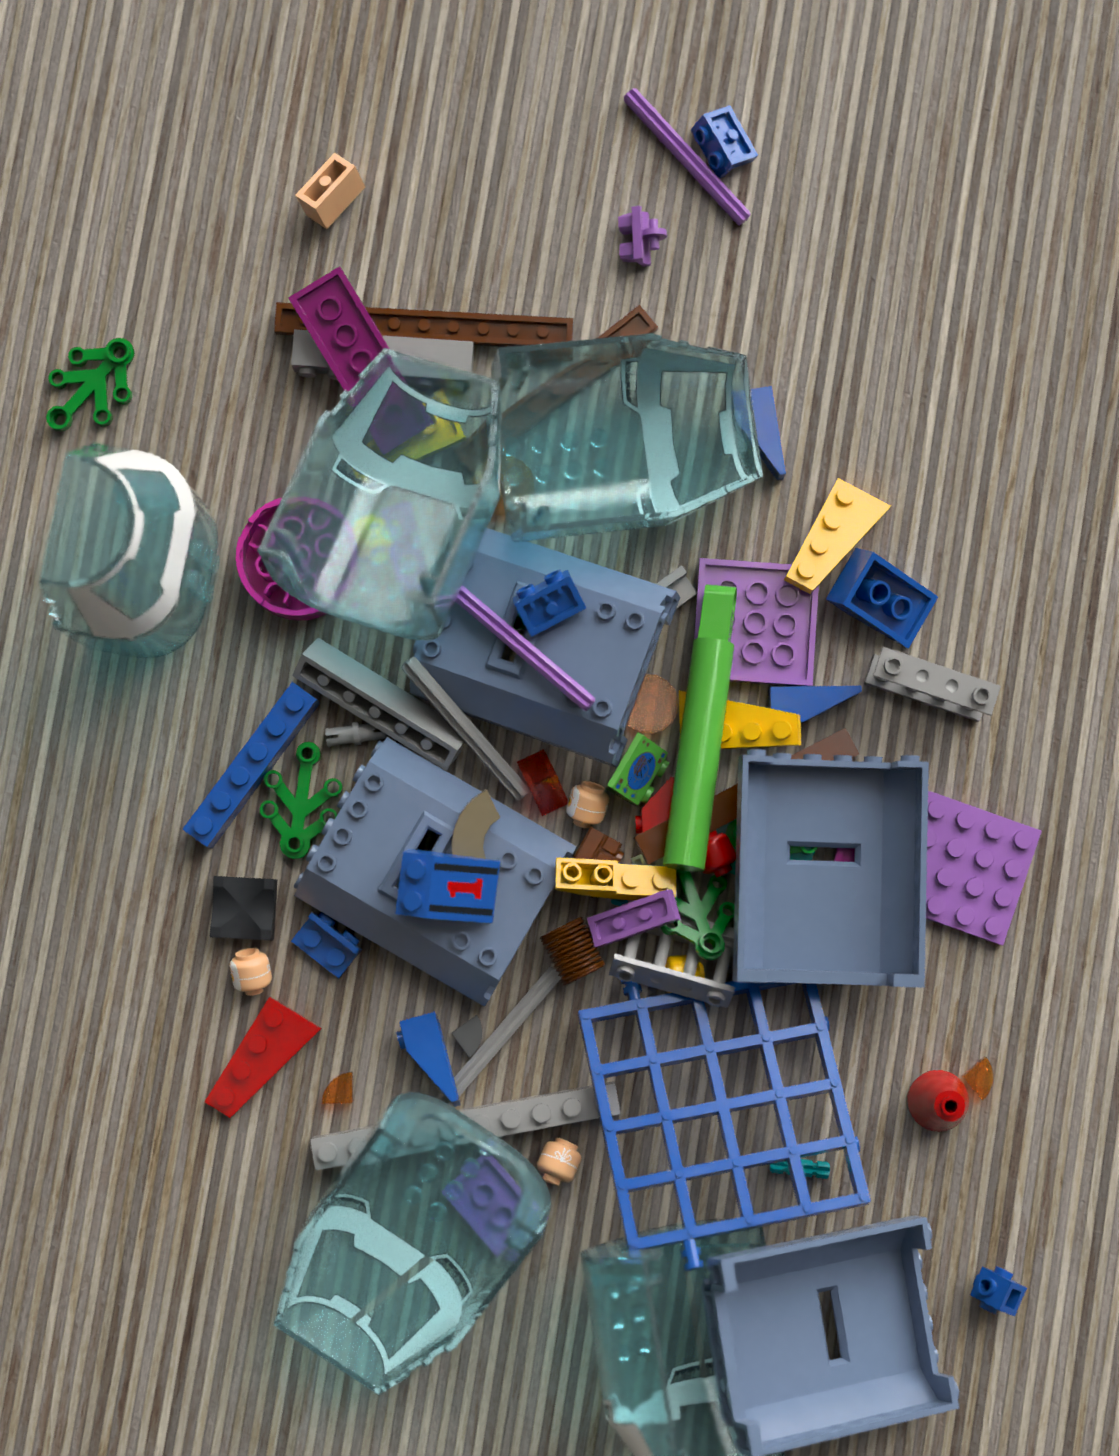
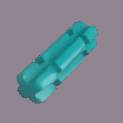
[769,1159,830,1179]

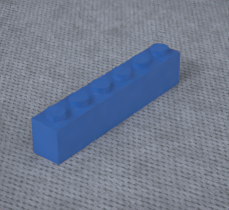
[183,682,320,849]

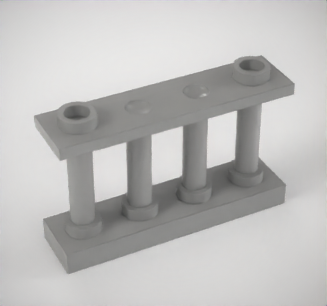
[864,646,1001,722]
[609,900,735,1008]

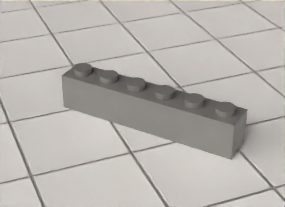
[291,330,474,388]
[292,638,466,771]

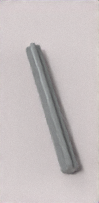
[401,657,529,801]
[433,967,562,1113]

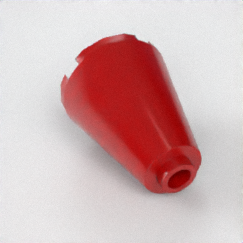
[907,1070,969,1132]

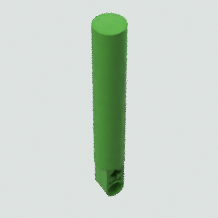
[663,584,737,872]

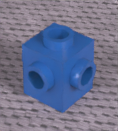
[970,1266,1027,1316]

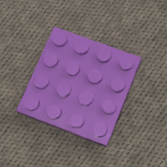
[694,558,819,686]
[926,791,1042,945]

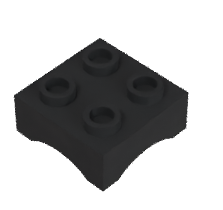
[210,876,278,940]

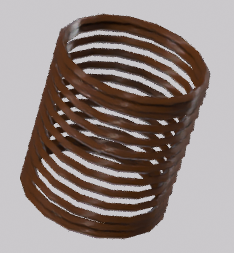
[540,917,606,986]

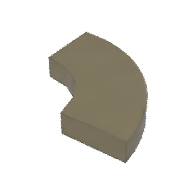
[451,789,500,859]

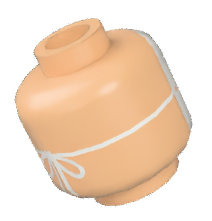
[566,781,609,828]
[229,948,272,996]
[537,1138,582,1186]

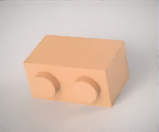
[295,153,366,229]

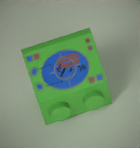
[606,732,670,807]

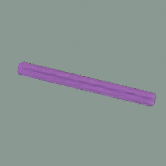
[624,88,750,225]
[450,584,595,711]

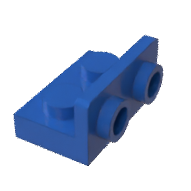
[691,105,759,179]
[513,570,587,637]
[291,912,362,979]

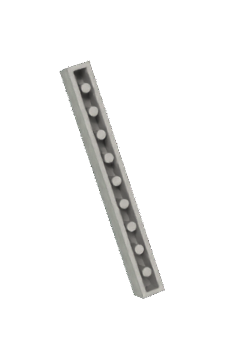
[310,1081,621,1170]

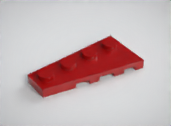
[204,996,322,1118]

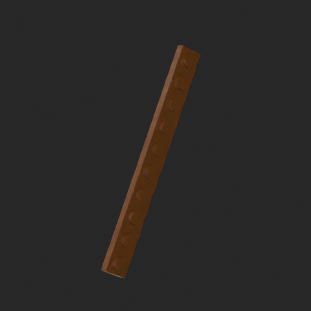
[274,302,573,350]

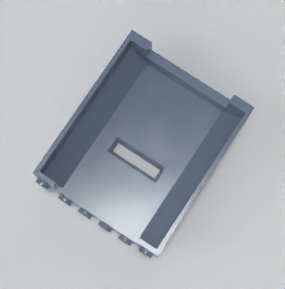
[410,524,680,768]
[294,737,577,1007]
[733,750,929,988]
[701,1216,959,1456]

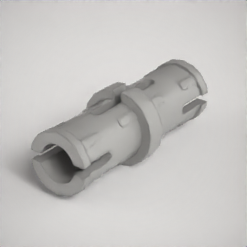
[325,722,388,747]

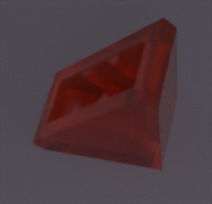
[517,749,568,816]

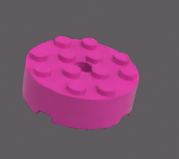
[236,496,360,621]

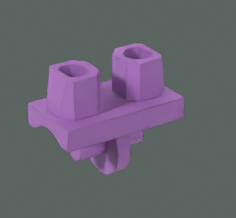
[618,206,667,267]

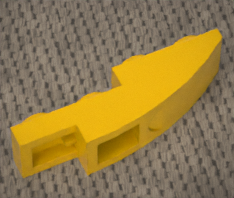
[555,858,676,901]

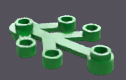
[46,338,135,432]
[259,742,343,859]
[660,869,735,960]

